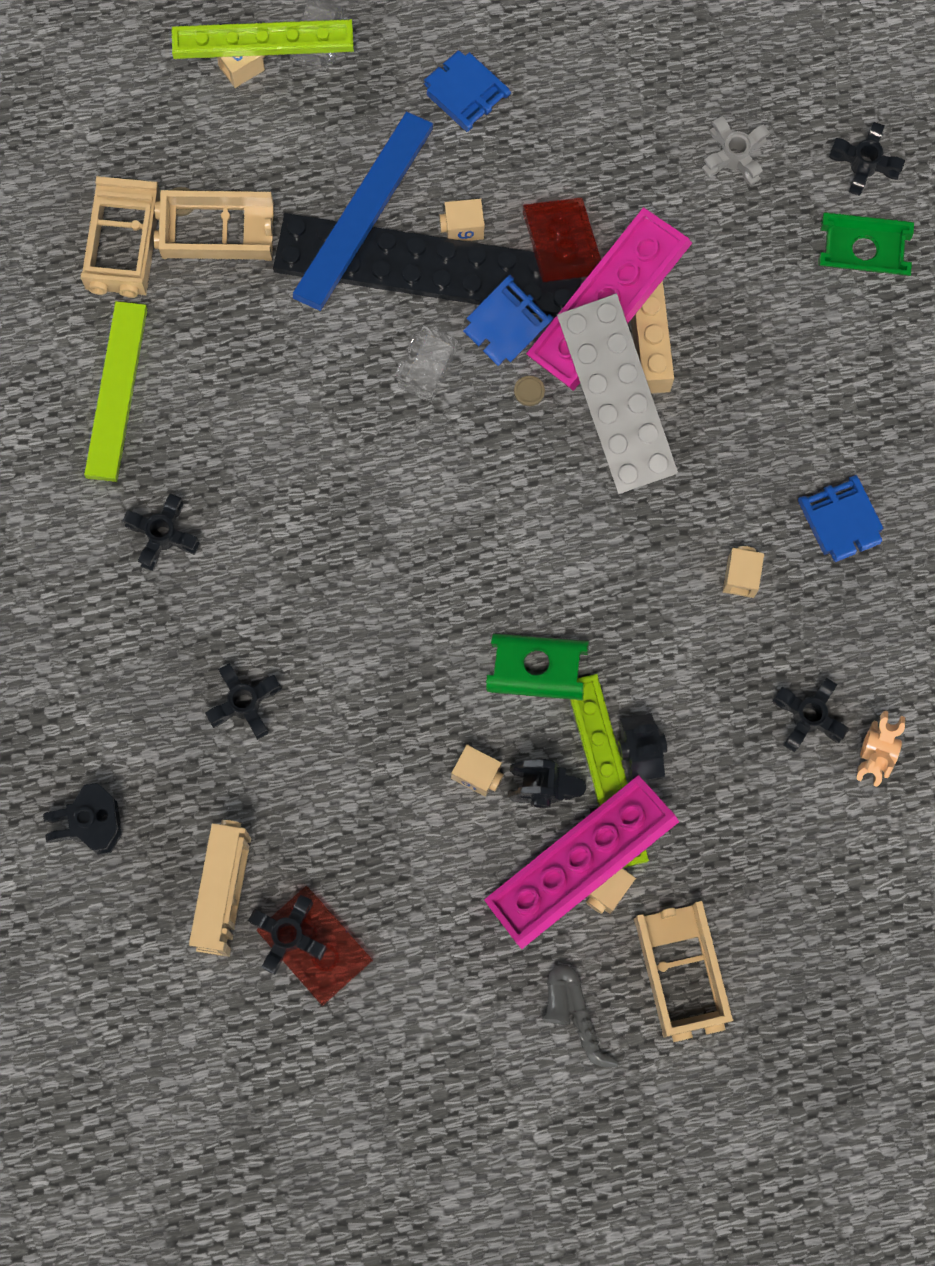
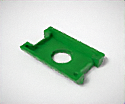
[818,212,914,276]
[486,633,589,701]

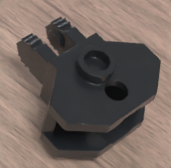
[618,713,667,781]
[507,759,587,808]
[43,783,122,855]

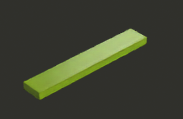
[172,19,354,59]
[84,301,148,482]
[570,674,649,869]

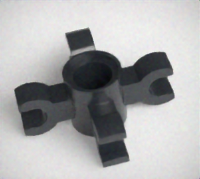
[829,122,905,196]
[122,493,200,571]
[205,663,282,740]
[772,678,849,752]
[248,894,327,975]

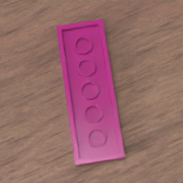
[526,207,692,391]
[484,775,679,949]

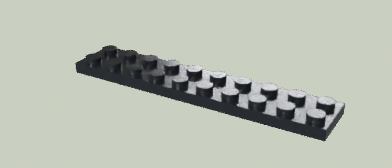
[273,213,584,317]

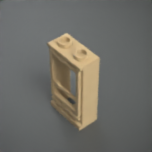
[81,176,160,298]
[154,190,274,261]
[189,820,251,957]
[634,901,733,1042]

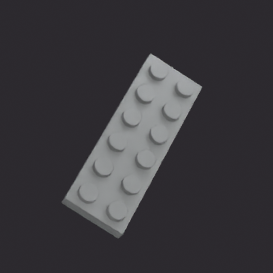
[557,293,678,494]

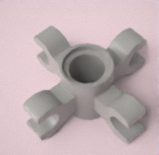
[702,116,770,186]

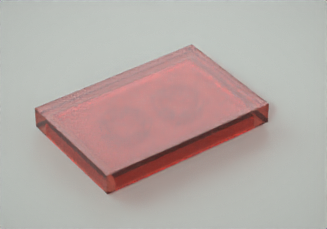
[523,198,601,282]
[256,886,373,1006]

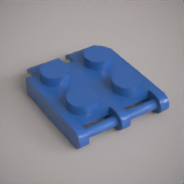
[424,50,511,132]
[463,275,554,366]
[798,475,884,562]

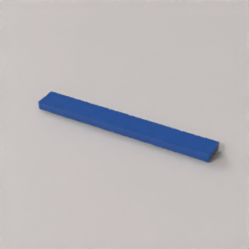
[293,112,433,311]

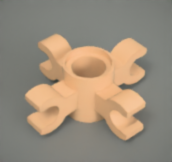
[857,711,905,786]

